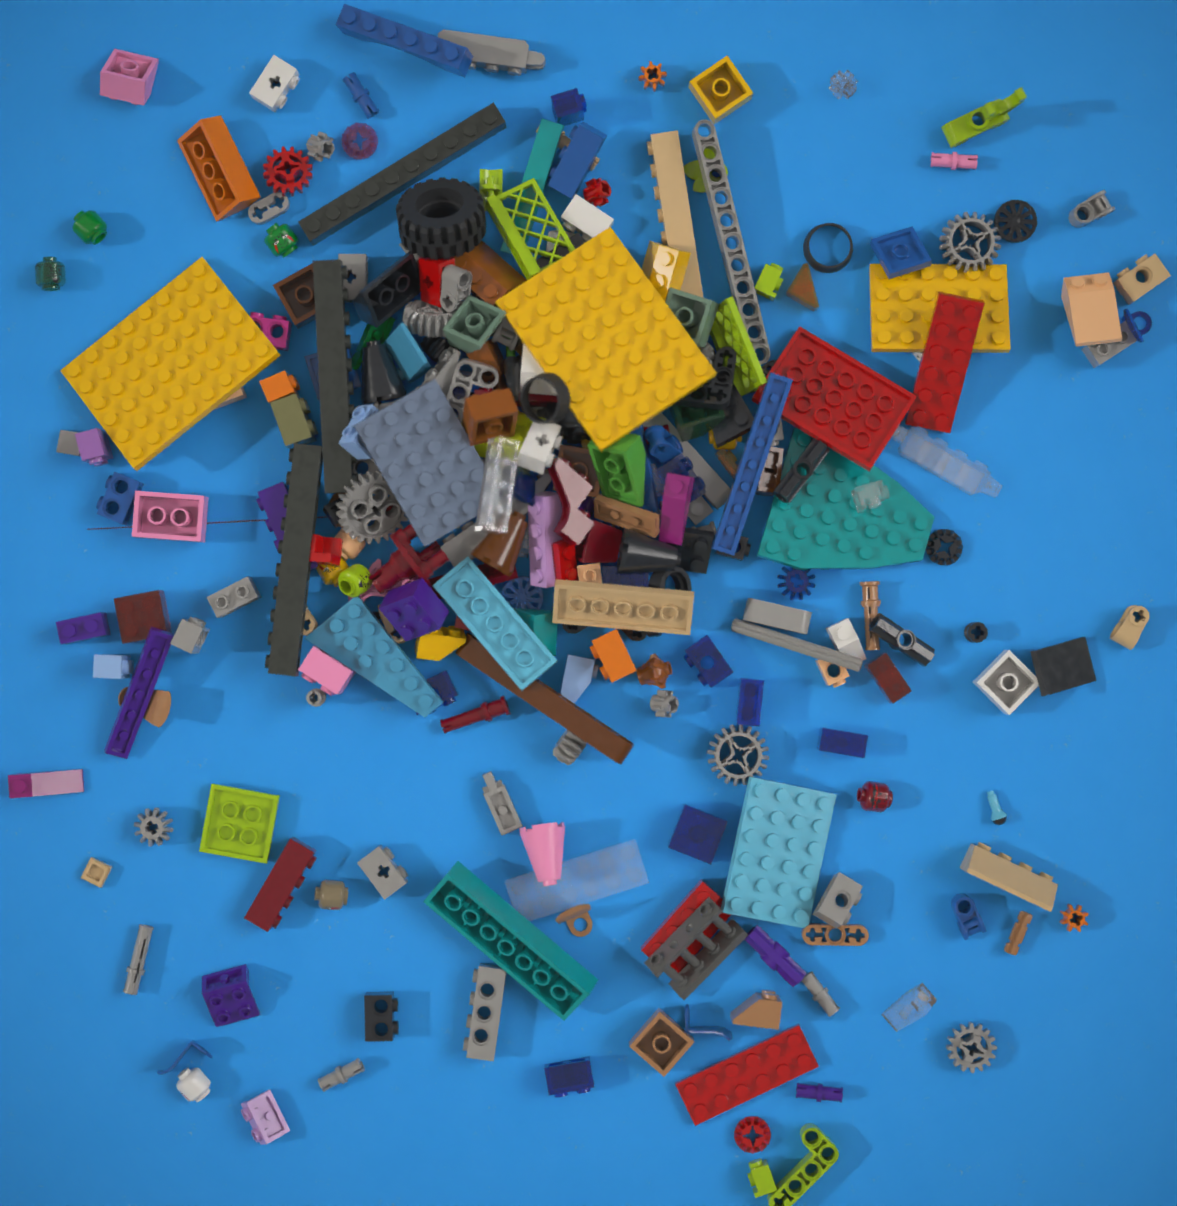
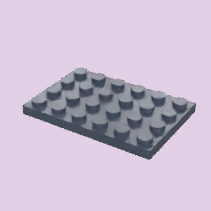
[354,379,504,547]

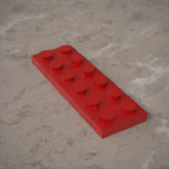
[905,292,985,433]
[675,1024,819,1126]

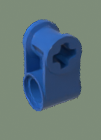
[644,425,683,464]
[951,894,986,940]

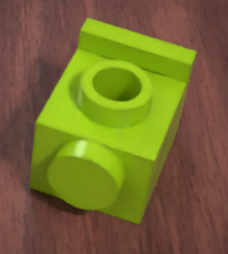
[755,263,784,301]
[747,1158,777,1198]

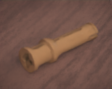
[860,581,881,650]

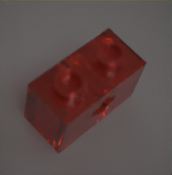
[864,653,912,704]

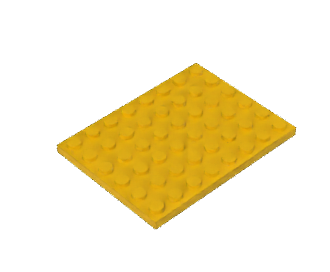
[495,227,717,452]
[60,257,281,471]

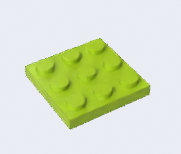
[199,783,280,864]

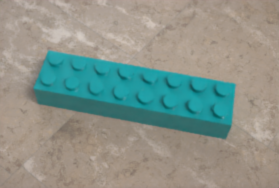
[423,861,598,1021]

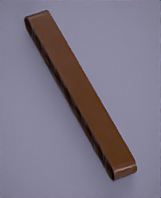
[455,633,634,765]

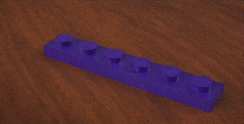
[104,627,174,759]

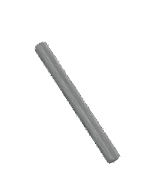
[731,618,863,672]

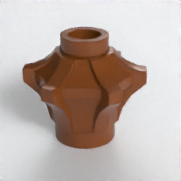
[637,653,672,689]

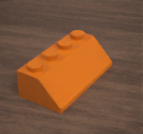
[177,115,261,222]

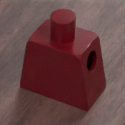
[575,518,623,563]

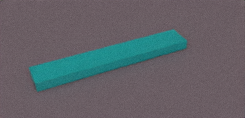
[500,119,564,254]

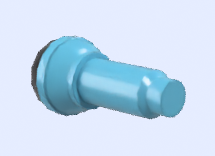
[987,791,1007,825]

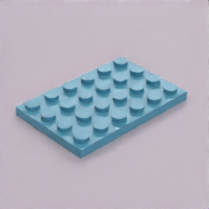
[721,776,837,928]

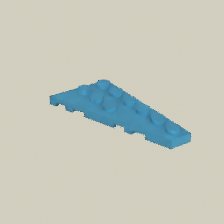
[305,596,444,717]

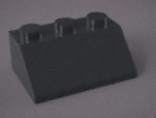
[353,251,421,328]

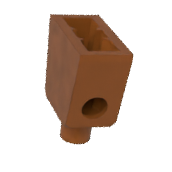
[466,339,508,390]

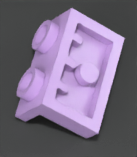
[241,1090,290,1145]

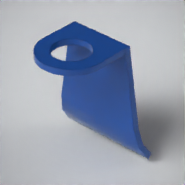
[685,1004,733,1041]
[157,1040,213,1075]

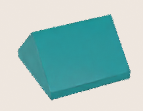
[513,608,558,656]

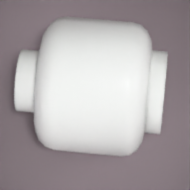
[176,1067,211,1102]

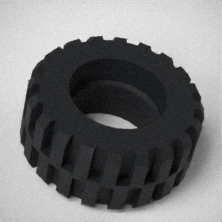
[396,177,486,260]

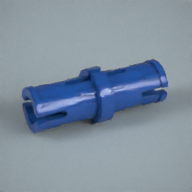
[343,72,379,119]

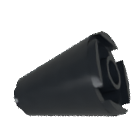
[361,340,406,404]
[617,528,681,574]

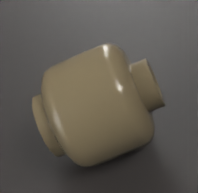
[314,879,348,911]

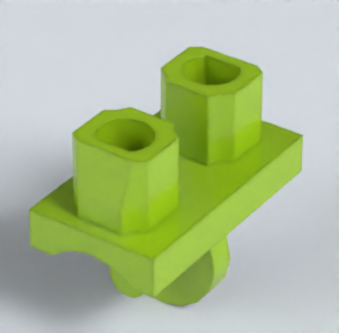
[479,169,503,211]

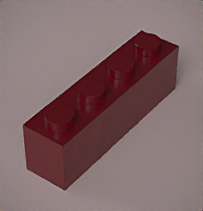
[244,837,317,932]

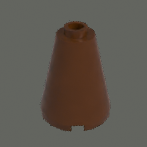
[471,510,528,577]

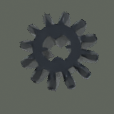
[420,336,460,363]

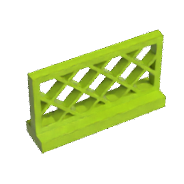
[485,178,575,280]
[710,296,767,397]

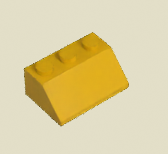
[642,241,691,302]

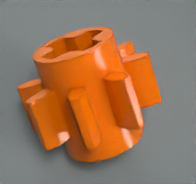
[638,61,667,92]
[1059,904,1089,932]

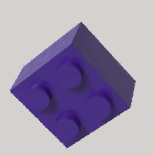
[378,578,449,641]

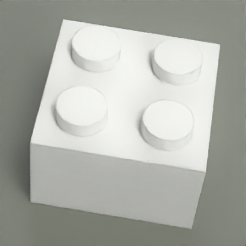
[973,650,1039,715]

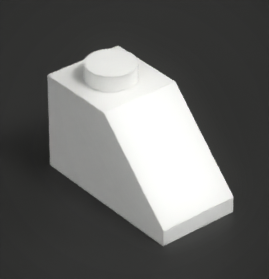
[825,618,866,669]

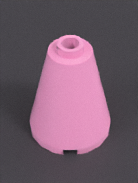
[519,822,565,886]

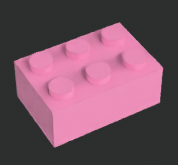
[132,491,209,543]

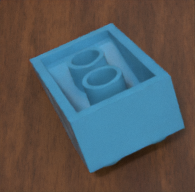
[384,322,432,384]

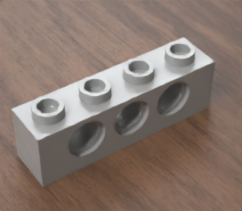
[463,963,506,1061]

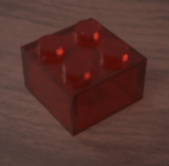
[114,590,172,644]

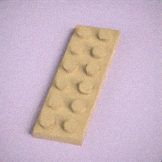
[552,579,694,635]

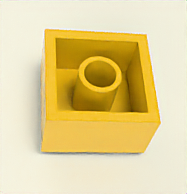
[688,55,753,125]

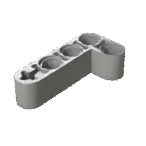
[446,358,499,423]

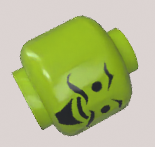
[338,564,372,598]

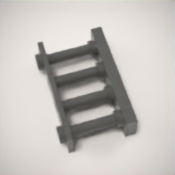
[644,897,748,1000]

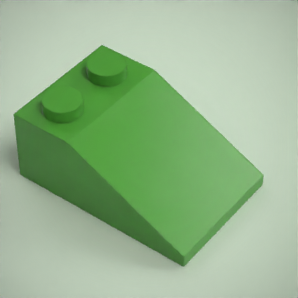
[587,433,646,507]

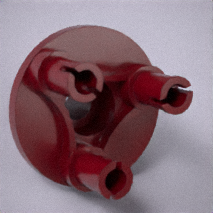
[369,524,450,594]

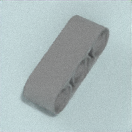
[743,598,812,635]

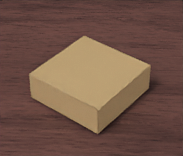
[81,857,112,888]

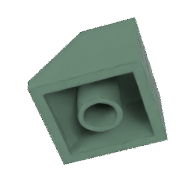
[666,287,719,348]
[443,295,506,354]

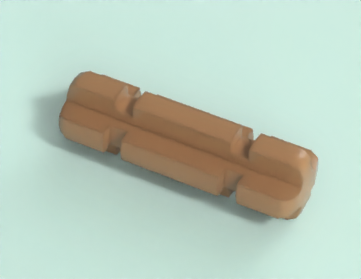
[1004,911,1032,955]

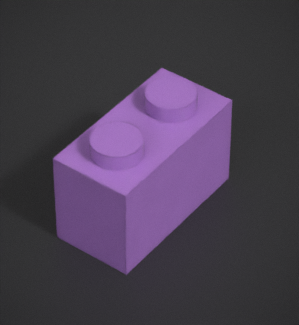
[75,428,113,467]

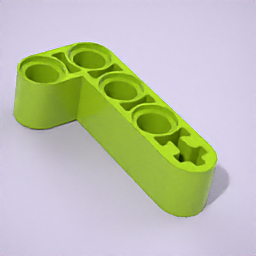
[767,1123,839,1206]

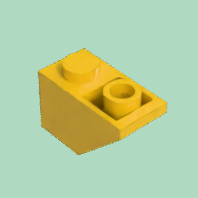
[414,626,466,661]

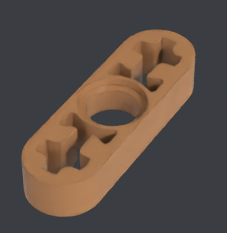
[801,923,869,946]

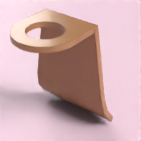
[118,687,171,727]
[556,904,592,937]

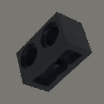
[364,992,399,1042]

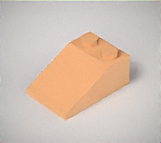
[1061,272,1122,347]

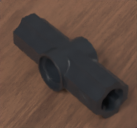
[773,439,830,504]
[869,613,935,666]

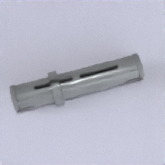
[123,924,154,995]

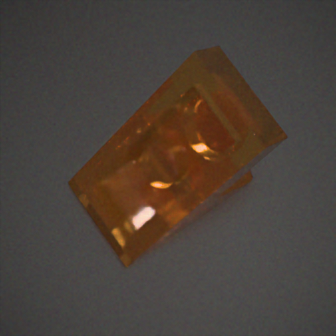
[715,448,739,479]

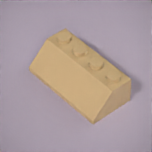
[960,842,1058,912]

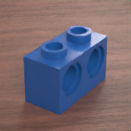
[96,472,144,525]

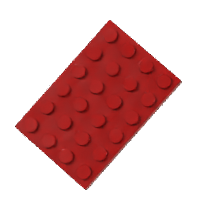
[751,326,917,472]

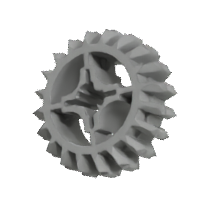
[939,212,1001,273]
[403,300,459,338]
[707,724,769,786]

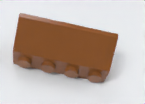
[454,241,527,308]

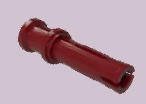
[440,695,511,734]

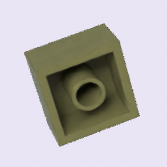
[270,393,318,449]

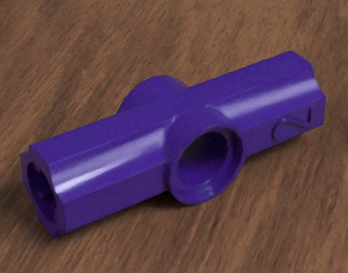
[744,925,807,987]

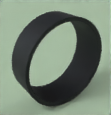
[803,223,853,273]
[520,373,570,424]

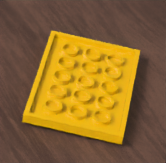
[869,264,1010,353]

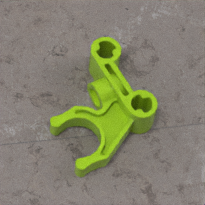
[941,87,1027,148]

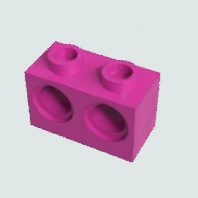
[249,312,292,351]

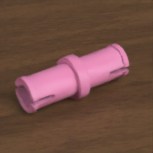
[930,152,978,170]

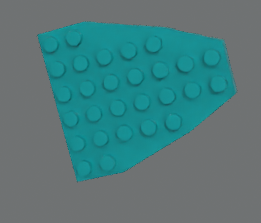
[757,427,934,570]

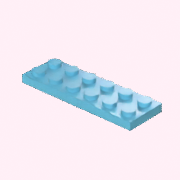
[432,556,557,691]

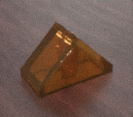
[785,263,819,311]

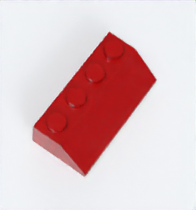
[641,879,731,973]

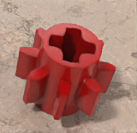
[583,178,611,207]

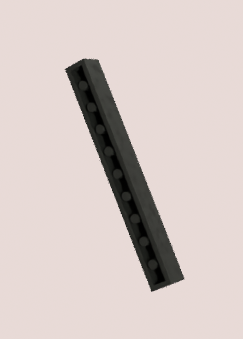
[298,102,506,246]
[313,259,358,493]
[265,443,323,676]

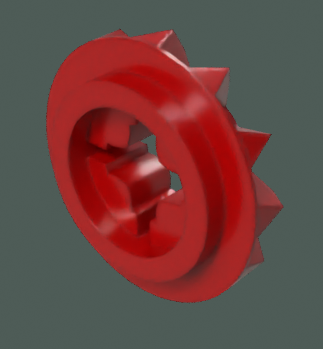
[734,1116,771,1154]

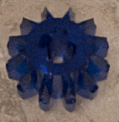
[777,567,815,600]

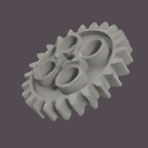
[336,471,408,544]

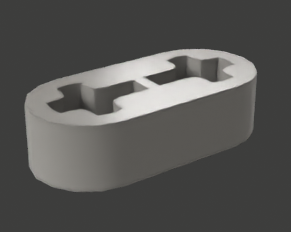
[248,192,290,225]

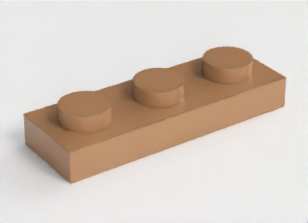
[594,494,660,538]

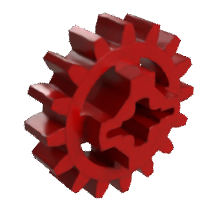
[263,146,313,197]

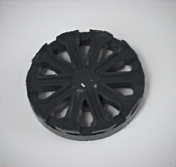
[994,200,1037,243]

